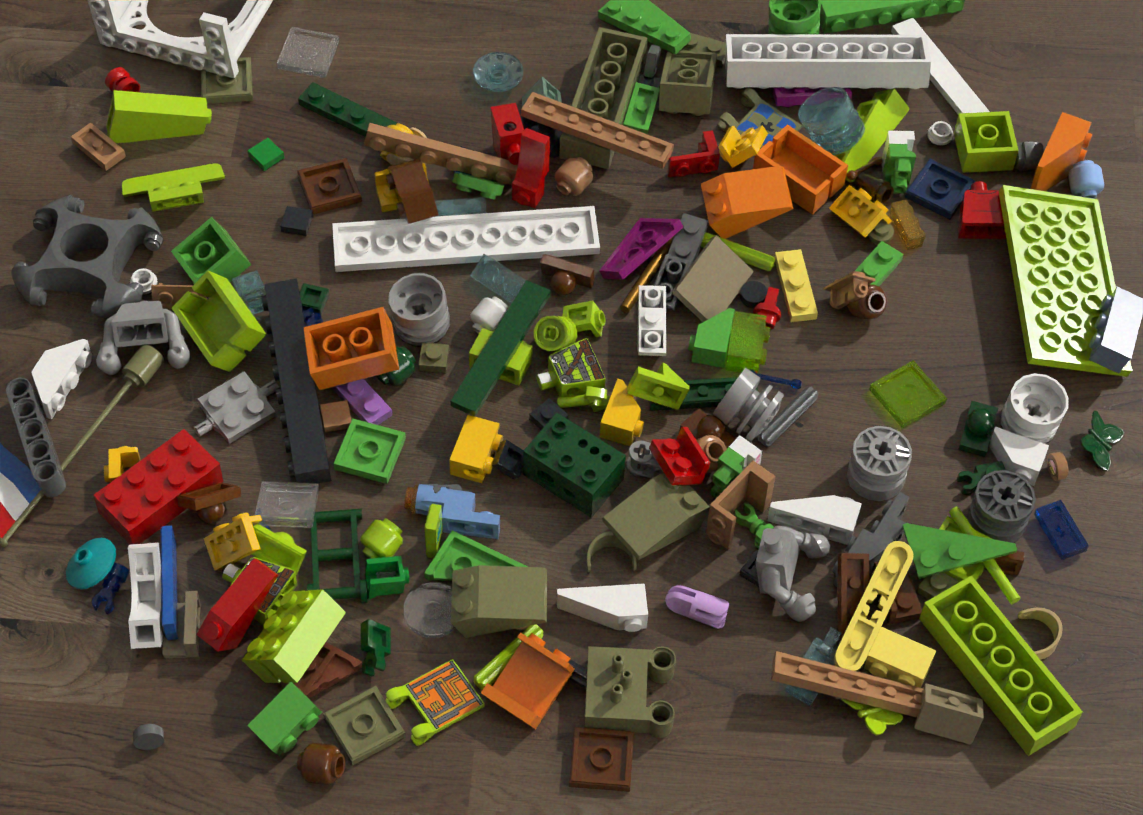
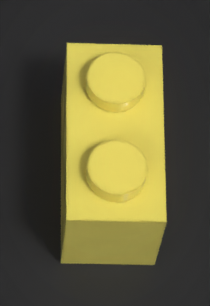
[864,627,936,688]

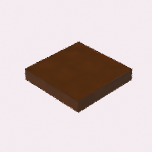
[297,158,362,215]
[569,727,634,792]

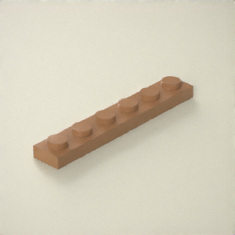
[521,92,674,169]
[363,123,518,185]
[771,651,923,717]

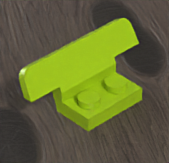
[122,163,225,212]

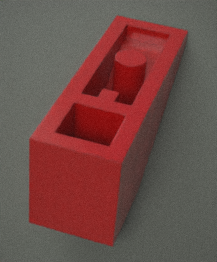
[196,558,278,652]

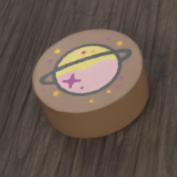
[1047,452,1068,481]

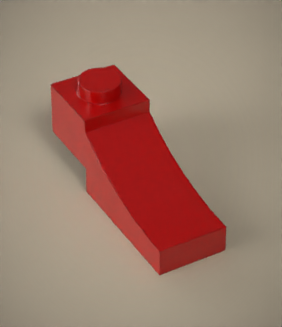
[512,128,550,208]

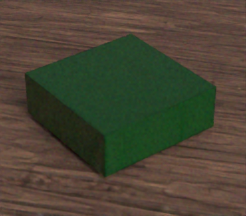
[300,283,329,315]

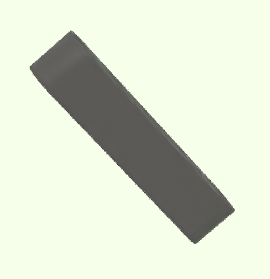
[6,377,66,497]

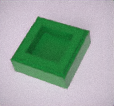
[248,138,284,171]

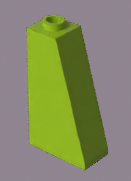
[106,90,212,144]

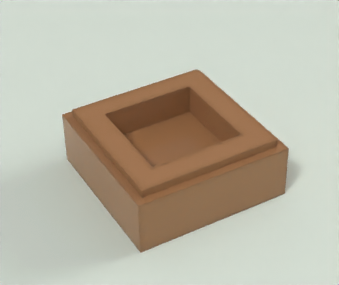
[320,400,351,433]

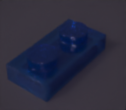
[1034,500,1089,560]

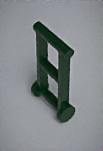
[304,508,368,603]

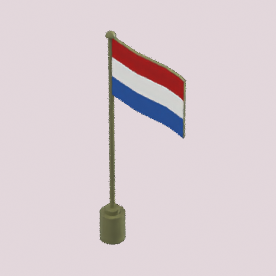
[0,344,164,547]

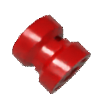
[105,67,141,92]

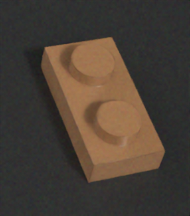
[71,122,126,171]

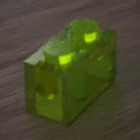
[726,311,770,375]

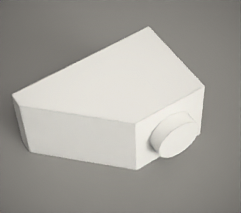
[989,427,1049,486]

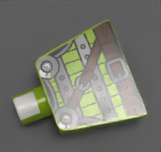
[537,338,606,397]
[222,557,297,626]

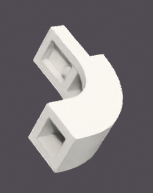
[128,543,164,649]

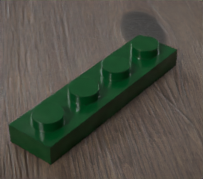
[298,82,397,137]

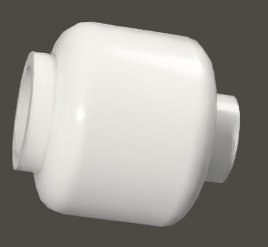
[470,296,509,334]

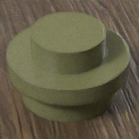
[868,220,894,245]

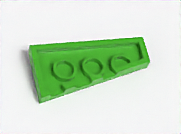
[598,0,691,55]

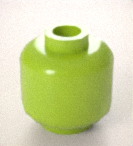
[360,518,403,559]

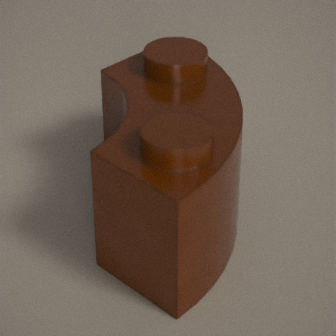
[385,159,439,224]

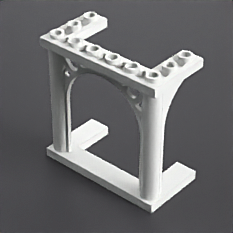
[87,0,273,78]

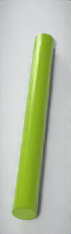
[949,506,1020,604]

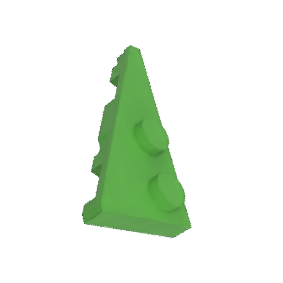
[902,523,1017,579]
[424,530,528,581]

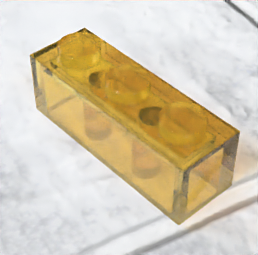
[889,199,926,250]

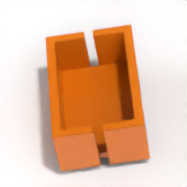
[753,124,848,215]

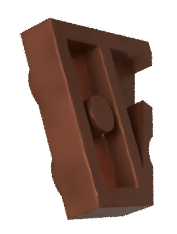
[281,642,362,698]

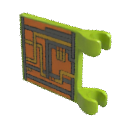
[385,659,485,746]

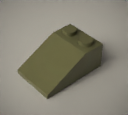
[659,50,717,116]
[602,473,710,560]
[451,565,547,638]

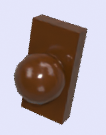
[540,254,595,296]
[680,409,736,448]
[177,482,241,524]

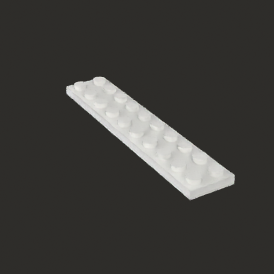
[332,206,600,272]

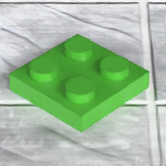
[334,418,406,484]

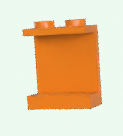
[481,632,574,730]

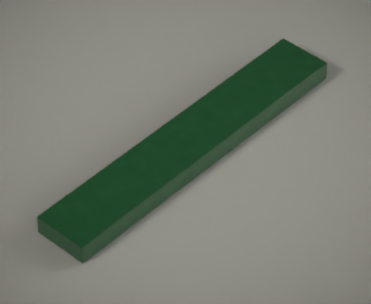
[450,280,551,417]

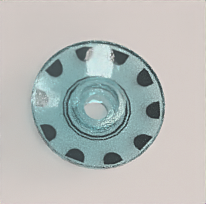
[473,52,523,92]

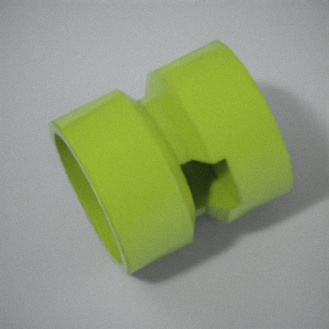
[534,316,577,351]

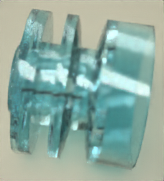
[798,87,865,155]

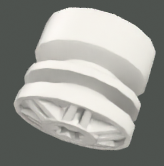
[1001,373,1068,444]

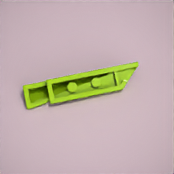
[832,88,909,182]

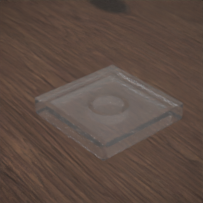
[277,27,339,78]
[255,481,319,528]

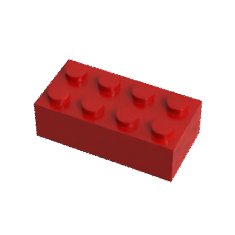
[93,429,224,545]

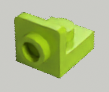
[563,301,606,337]

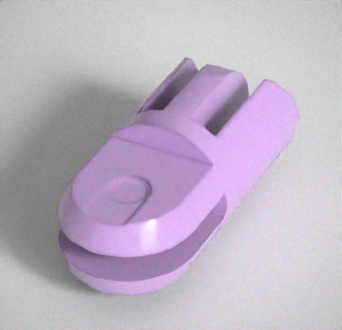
[665,585,729,628]

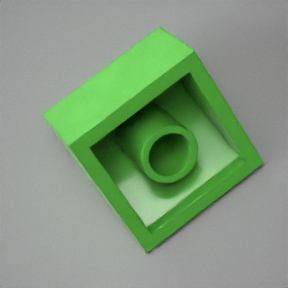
[171,217,252,284]

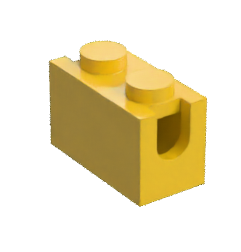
[449,415,503,483]

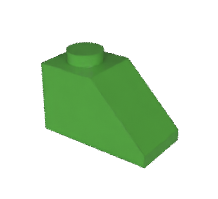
[688,308,735,368]

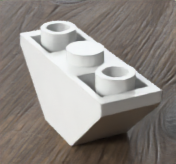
[637,285,666,356]
[31,339,92,419]

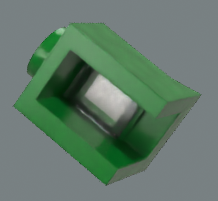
[364,556,409,601]

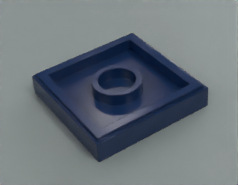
[905,159,975,220]

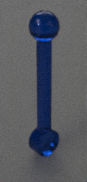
[749,369,802,389]

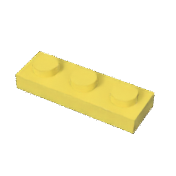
[774,249,818,322]

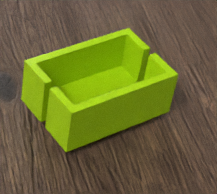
[172,271,267,372]
[242,589,346,683]

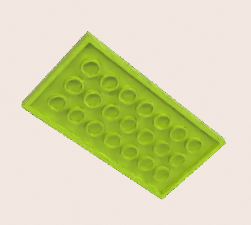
[999,185,1132,377]

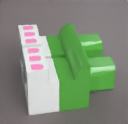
[882,131,916,193]
[711,435,762,498]

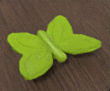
[841,698,903,735]

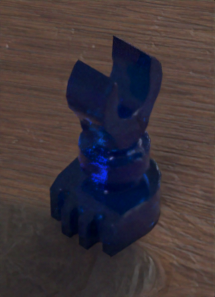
[92,562,130,615]

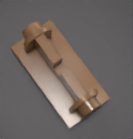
[823,271,875,309]
[151,283,207,310]

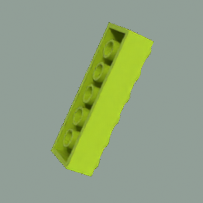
[919,576,1083,756]

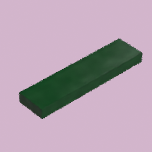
[648,377,758,411]

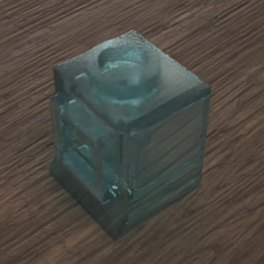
[232,270,266,315]

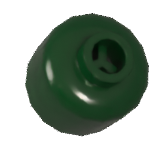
[376,346,416,386]

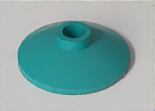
[66,538,116,589]

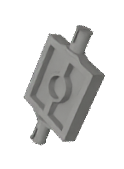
[193,371,279,444]

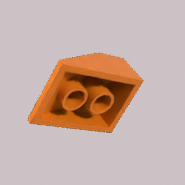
[1031,112,1093,191]
[701,166,793,239]

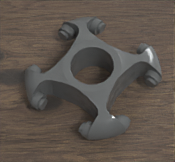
[11,195,164,319]

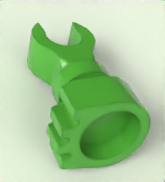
[735,503,774,549]

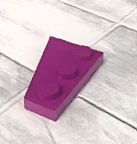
[599,218,683,280]

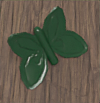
[1080,411,1124,471]

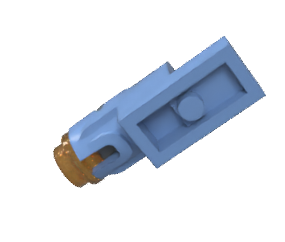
[404,484,500,539]

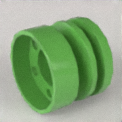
[768,0,821,35]

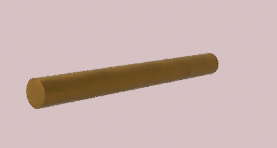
[620,235,675,313]

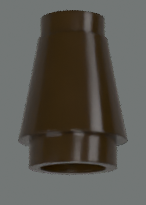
[854,172,894,205]

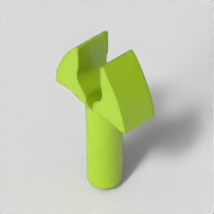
[557,386,610,412]

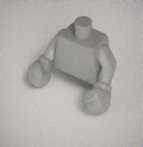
[96,301,190,375]
[756,526,830,622]

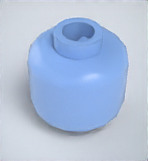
[1068,160,1104,199]

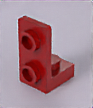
[667,130,720,177]

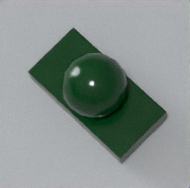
[958,401,998,457]

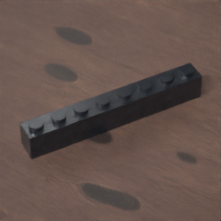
[261,278,332,487]

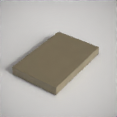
[672,235,754,322]

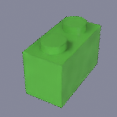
[247,682,322,756]

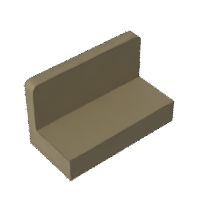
[163,591,201,658]
[915,683,984,744]

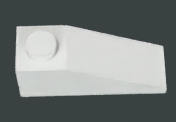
[767,495,862,545]
[557,584,648,632]

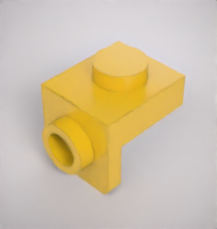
[104,446,140,482]

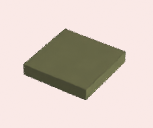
[201,57,253,104]
[323,686,406,766]

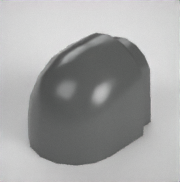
[1014,141,1044,172]

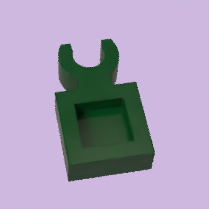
[957,461,1005,495]

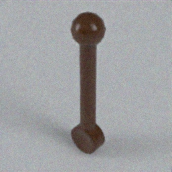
[847,157,883,180]

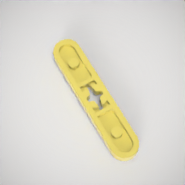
[834,541,913,672]

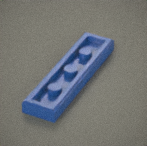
[160,525,178,640]

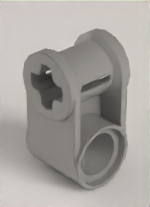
[626,441,664,478]

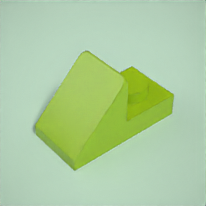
[627,362,690,410]

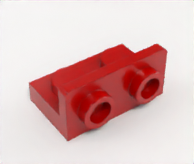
[649,427,710,485]

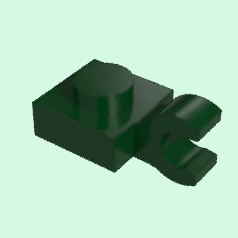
[361,619,391,677]

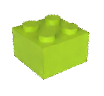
[954,111,1019,173]

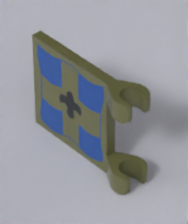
[718,88,802,149]

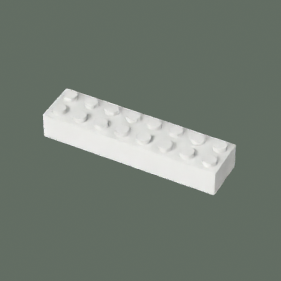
[725,34,931,89]

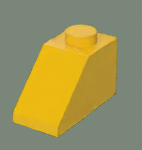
[600,379,644,446]

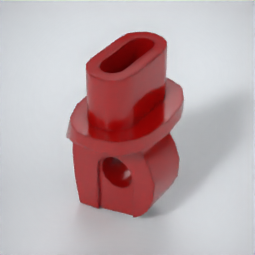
[753,287,781,330]

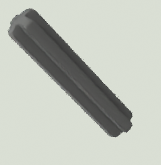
[758,386,818,447]

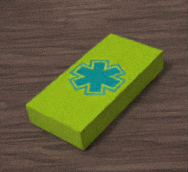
[425,504,443,558]

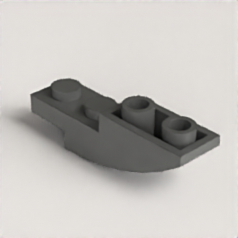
[654,213,708,310]
[832,492,909,587]

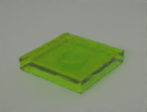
[869,360,947,428]

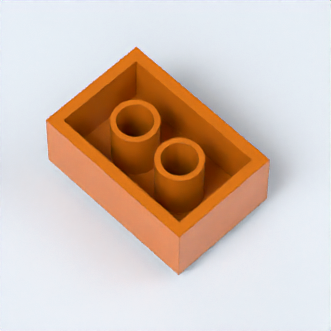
[303,307,399,390]

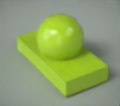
[251,523,307,575]

